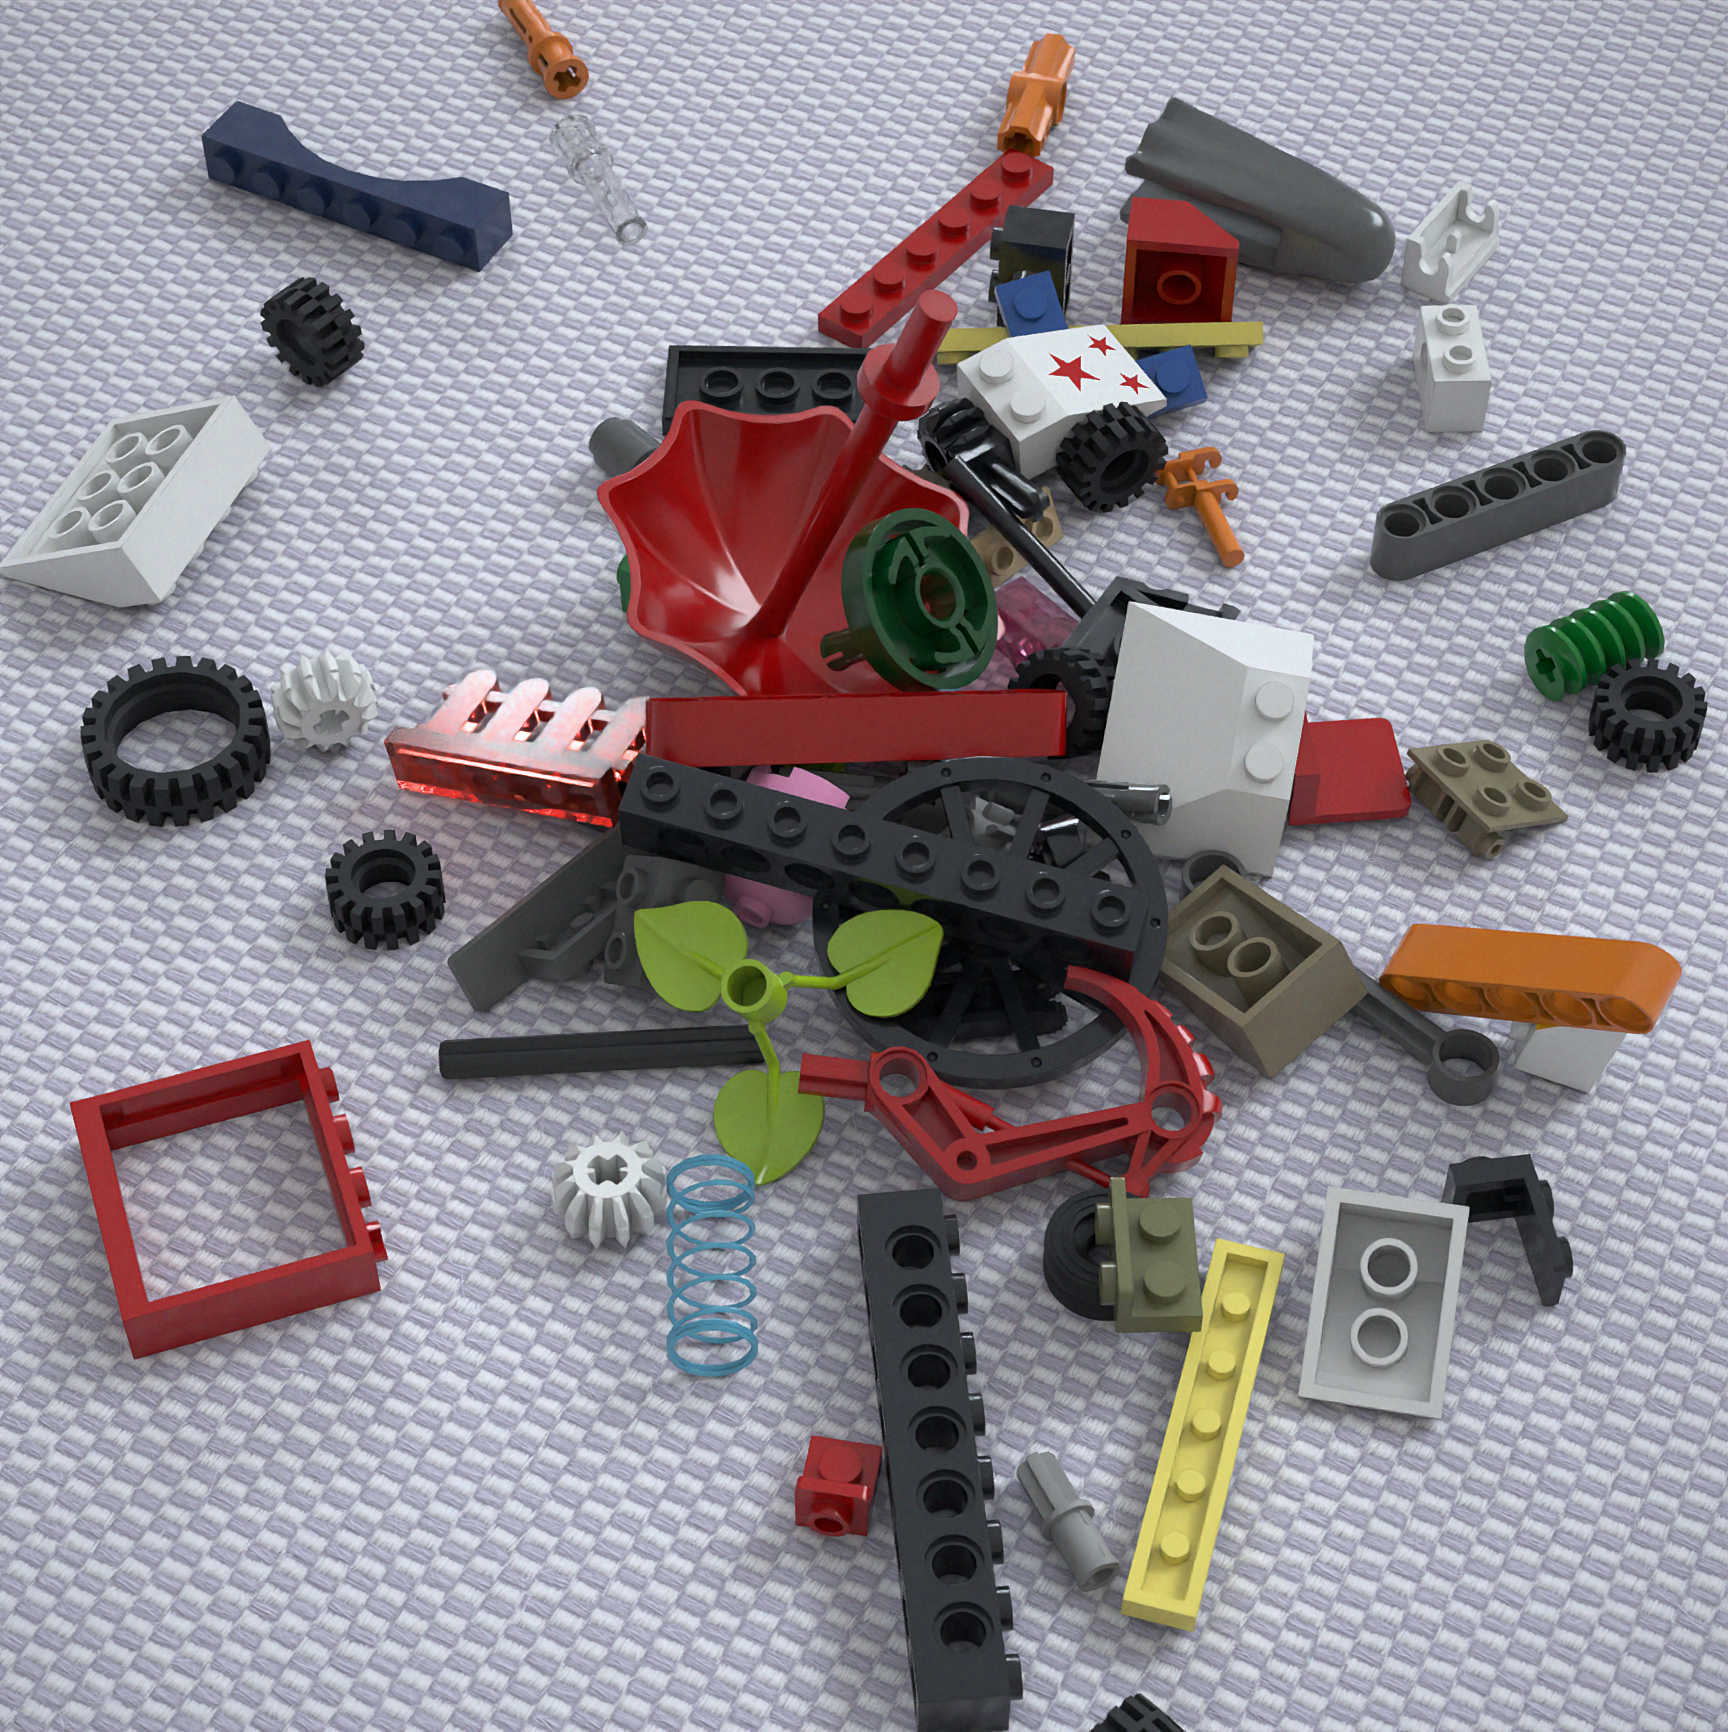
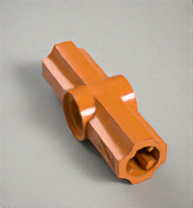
[997,33,1076,158]

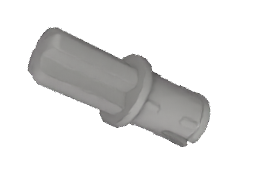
[1017,1451,1121,1592]

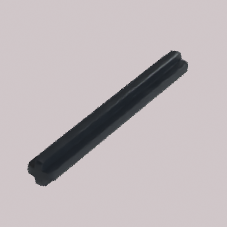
[438,1024,767,1079]

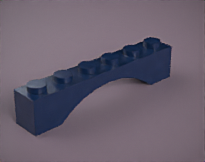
[201,100,513,272]

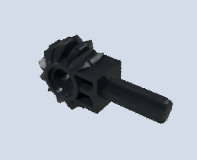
[917,397,1050,522]

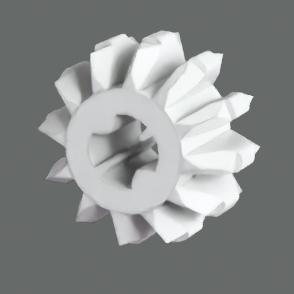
[271,649,378,753]
[551,1131,667,1250]

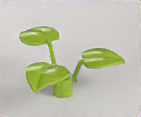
[634,901,944,1186]

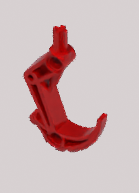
[798,965,1222,1202]

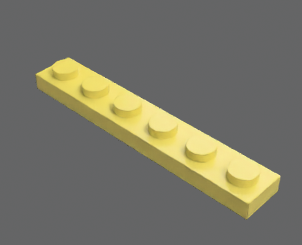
[936,321,1263,365]
[1121,1238,1285,1632]

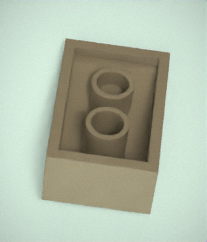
[1158,864,1368,1079]

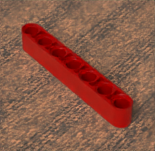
[645,689,1067,767]

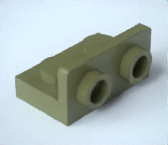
[1095,1177,1203,1333]

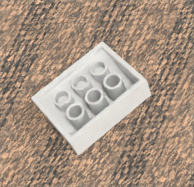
[0,395,271,608]

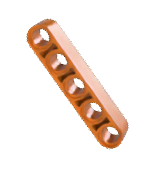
[1379,924,1682,1034]

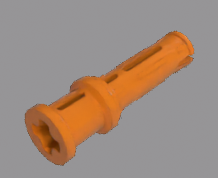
[497,0,589,99]

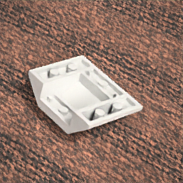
[1085,601,1314,878]

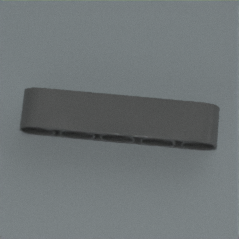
[1370,430,1626,581]

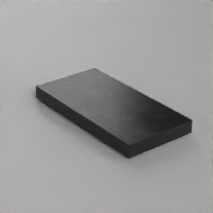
[662,345,873,436]

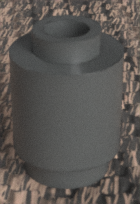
[589,417,661,478]

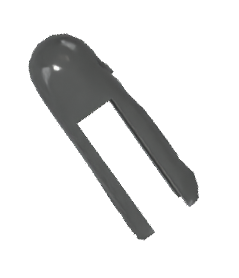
[1120,97,1396,283]

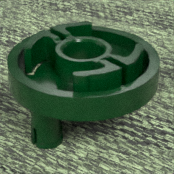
[820,508,998,692]

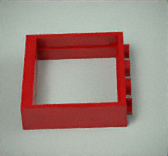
[70,1039,388,1360]

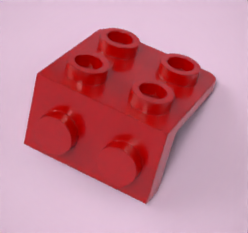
[1286,711,1412,826]

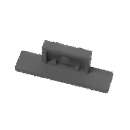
[447,821,659,1012]

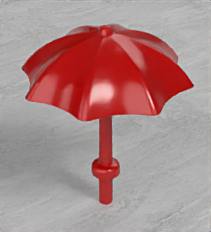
[597,289,1006,696]

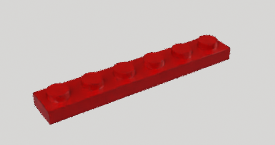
[818,148,1054,348]

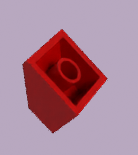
[1120,197,1240,325]

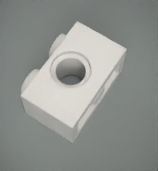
[1412,304,1492,432]

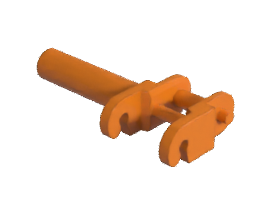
[1154,447,1245,567]

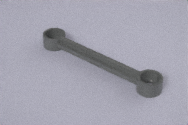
[1180,850,1499,1106]

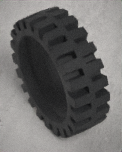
[80,656,271,827]

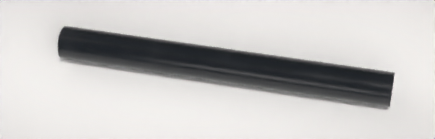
[943,456,1096,620]

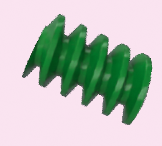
[1524,591,1665,702]

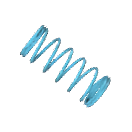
[666,1154,758,1377]

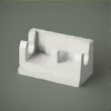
[1400,181,1501,305]

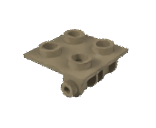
[1405,740,1569,859]

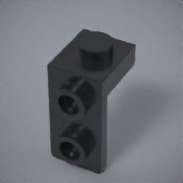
[1441,1154,1573,1306]

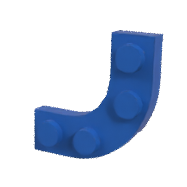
[994,270,1208,419]

